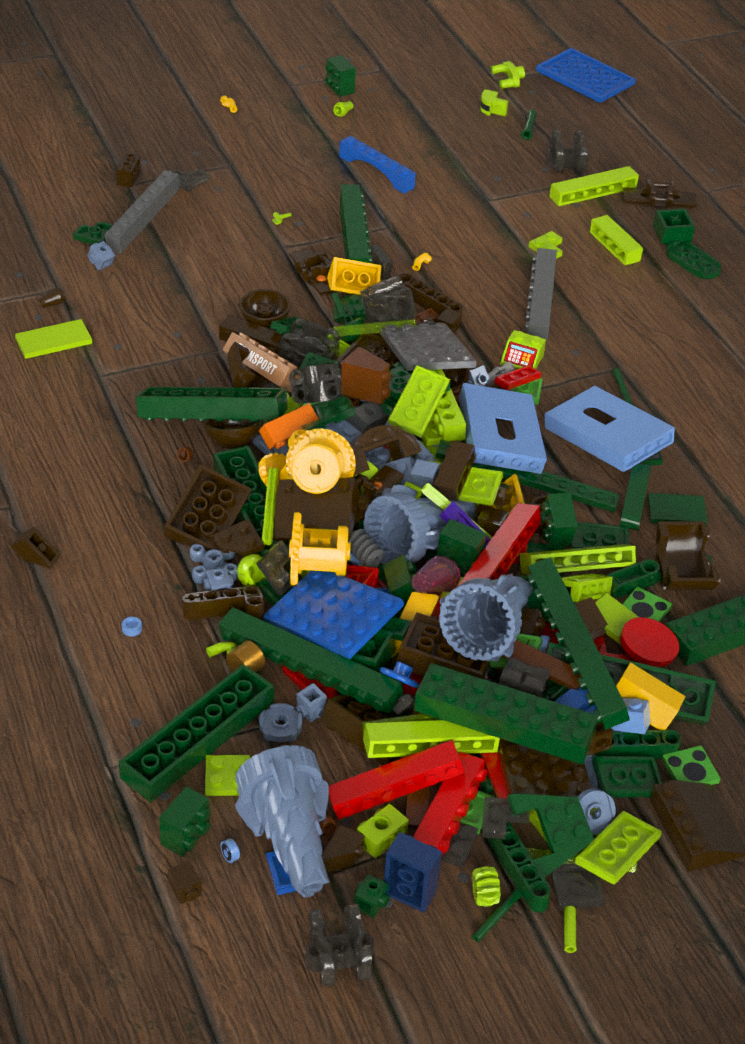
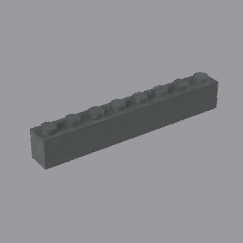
[105,170,179,254]
[525,248,557,341]

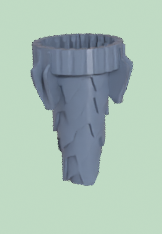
[363,485,476,564]
[439,573,533,662]
[235,745,330,898]

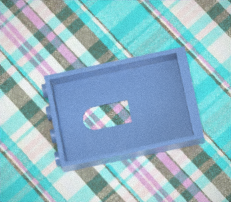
[458,383,547,474]
[545,386,675,472]

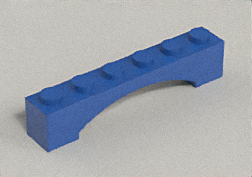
[339,136,416,194]

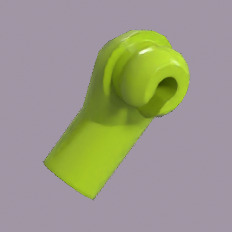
[206,642,237,657]

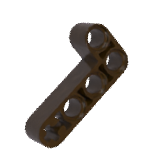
[182,586,265,621]

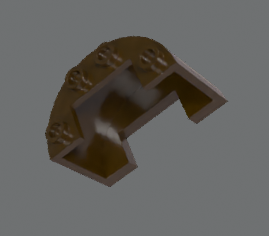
[227,342,297,398]
[349,425,422,476]
[656,521,720,590]

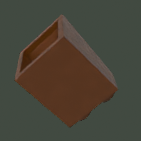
[341,347,391,404]

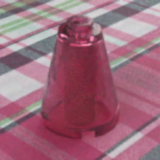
[412,556,461,596]

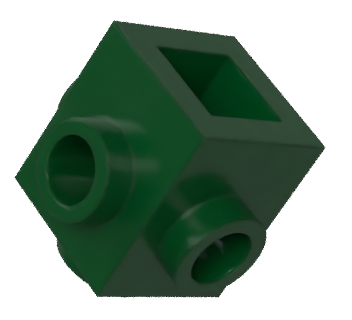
[354,874,390,918]

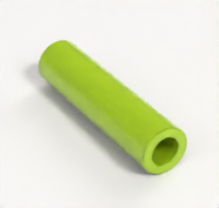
[564,906,576,953]

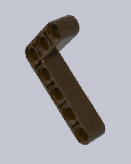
[375,273,463,320]

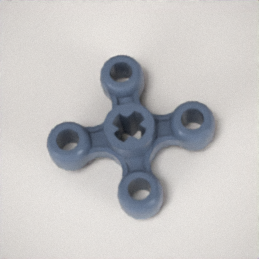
[190,544,238,584]

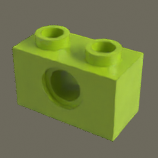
[357,803,409,858]

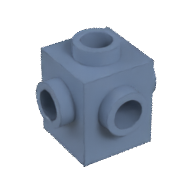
[87,241,115,271]
[468,365,490,386]
[203,567,234,591]
[296,683,328,723]

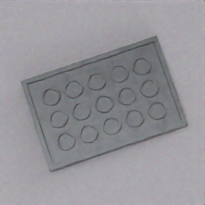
[380,323,476,371]

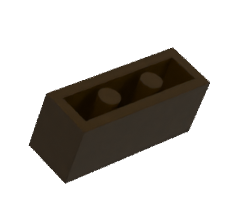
[432,441,476,501]

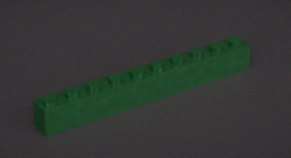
[527,557,630,730]
[218,607,404,714]

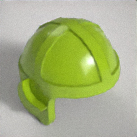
[237,554,274,586]

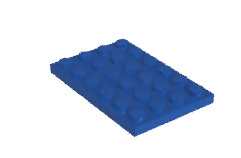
[536,48,636,103]
[263,571,404,659]

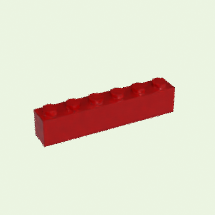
[328,740,465,820]
[413,752,487,856]

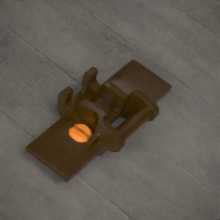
[289,249,338,296]
[353,465,405,527]

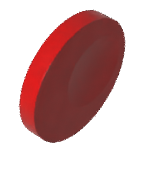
[620,617,679,667]

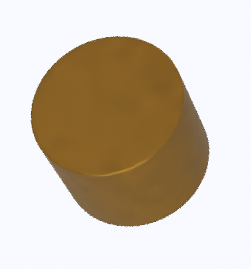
[226,640,265,672]

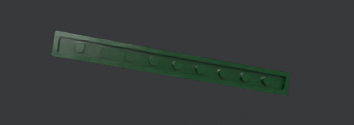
[435,440,619,512]

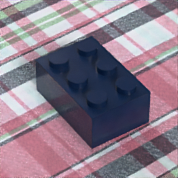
[384,832,442,913]

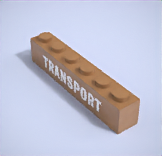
[223,332,302,393]

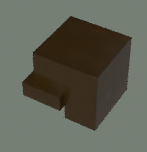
[475,504,509,537]
[575,597,608,641]

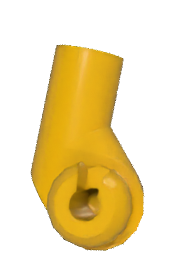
[220,96,237,113]
[412,253,432,271]

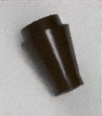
[39,288,66,308]

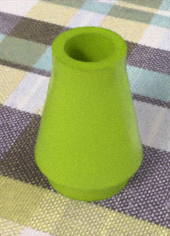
[333,101,353,117]

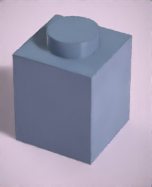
[409,459,439,487]

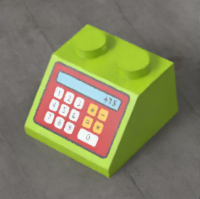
[500,330,546,370]

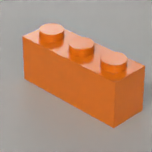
[259,403,319,450]

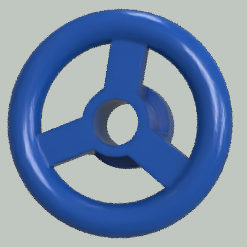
[380,661,420,688]

